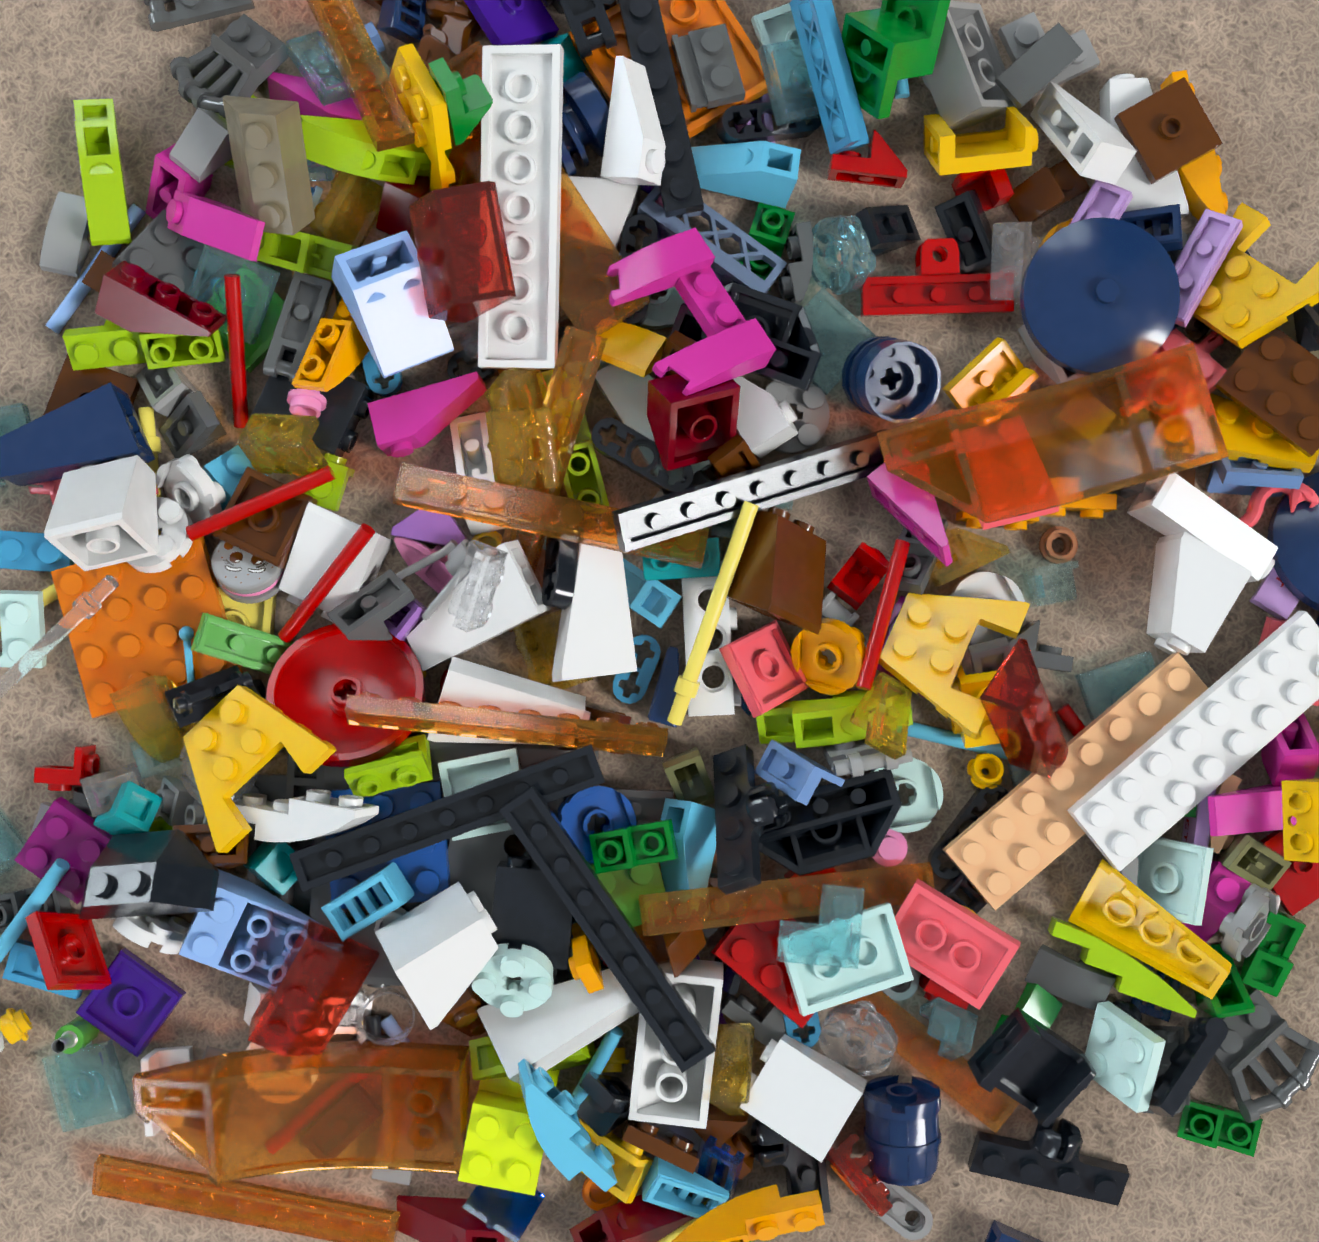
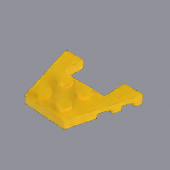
[383,43,459,214]
[1193,202,1319,349]
[878,593,1030,739]
[183,685,337,853]

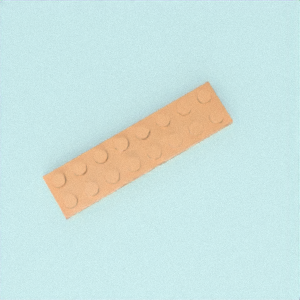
[943,652,1208,911]

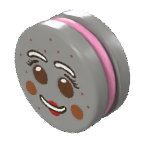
[211,540,287,604]

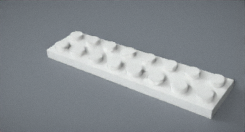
[478,44,564,369]
[1067,611,1319,872]

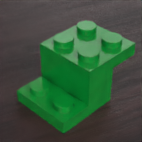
[841,0,951,119]

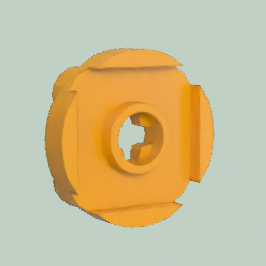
[791,618,866,695]

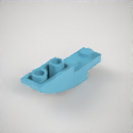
[518,1058,618,1192]

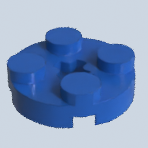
[558,785,636,864]

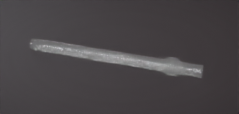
[0,575,119,699]

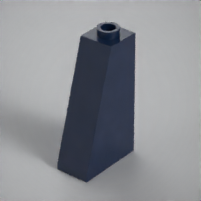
[0,382,155,486]

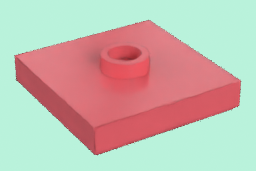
[719,620,809,718]

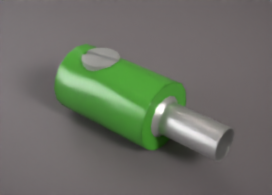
[51,1016,100,1054]

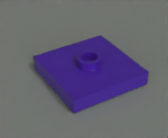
[464,0,559,45]
[76,948,186,1057]

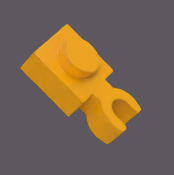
[568,923,604,994]

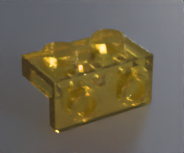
[309,170,384,248]
[237,413,328,476]
[513,609,593,690]
[710,1023,755,1116]

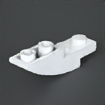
[233,789,379,842]

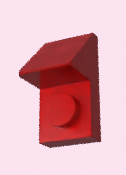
[827,130,908,189]

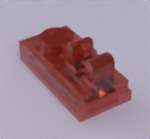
[825,1134,893,1217]

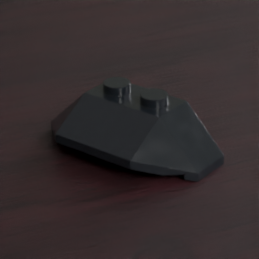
[669,282,822,391]
[759,769,902,876]
[79,829,220,920]

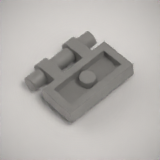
[822,730,913,778]

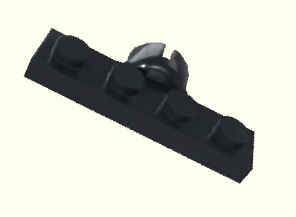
[713,744,789,895]
[968,1118,1130,1206]
[751,1119,831,1213]

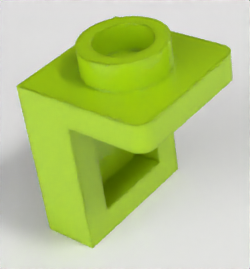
[305,452,355,512]

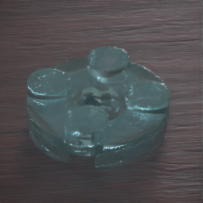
[811,215,876,295]

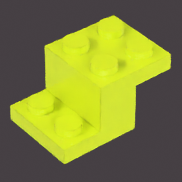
[458,1070,560,1196]

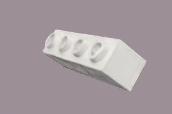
[681,561,741,717]

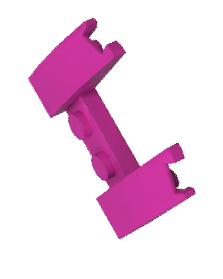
[607,227,776,396]

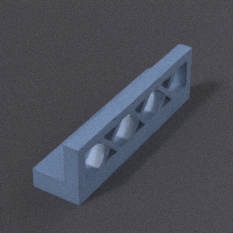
[636,186,787,294]

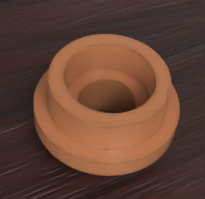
[1039,526,1078,564]

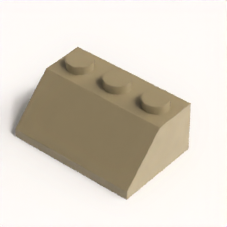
[222,96,315,235]

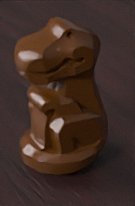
[416,0,482,79]

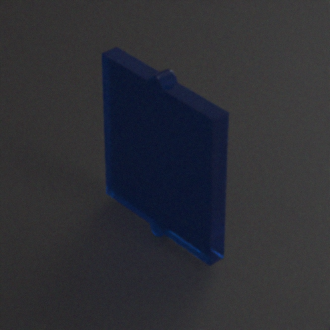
[462,1185,545,1242]

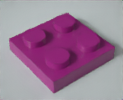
[14,796,113,905]

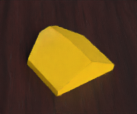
[596,319,668,378]

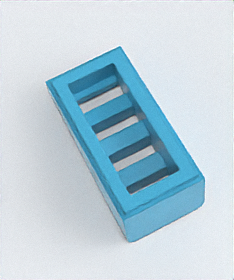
[321,862,414,941]
[642,1156,729,1218]

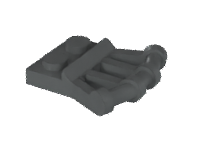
[170,14,292,118]
[1213,987,1319,1123]

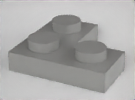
[998,12,1100,96]

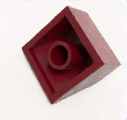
[646,374,741,471]

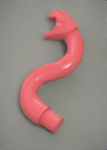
[1209,483,1319,528]

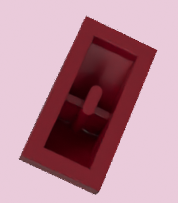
[376,176,434,236]

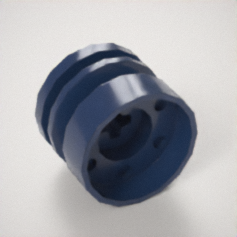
[561,72,609,176]
[842,336,941,423]

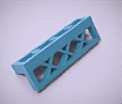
[789,0,870,155]

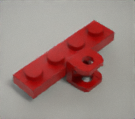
[861,238,1014,317]

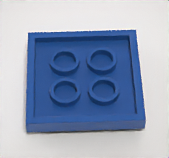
[326,780,451,909]

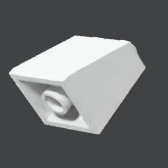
[44,455,159,571]
[278,502,393,622]
[1146,531,1253,655]
[375,881,499,1030]
[740,1034,867,1163]

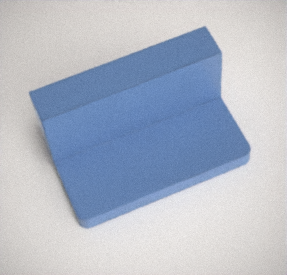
[1206,453,1304,497]
[755,739,845,806]

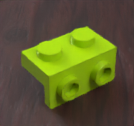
[344,734,433,797]

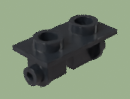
[164,665,253,728]

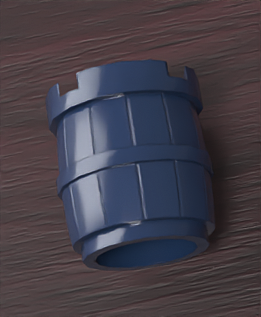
[863,1075,941,1186]

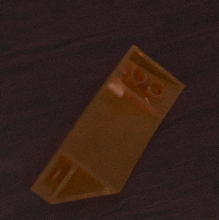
[877,343,1229,523]
[132,1041,470,1187]

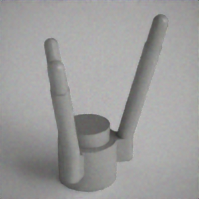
[396,539,485,620]

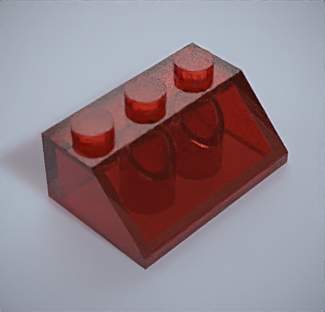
[409,181,516,323]
[979,638,1069,779]
[248,919,379,1057]

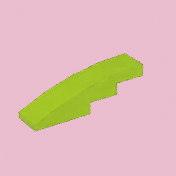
[1048,916,1197,1018]

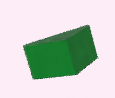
[1194,944,1255,1018]

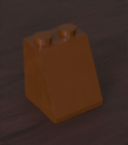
[727,507,826,634]

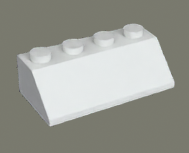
[628,959,723,1129]

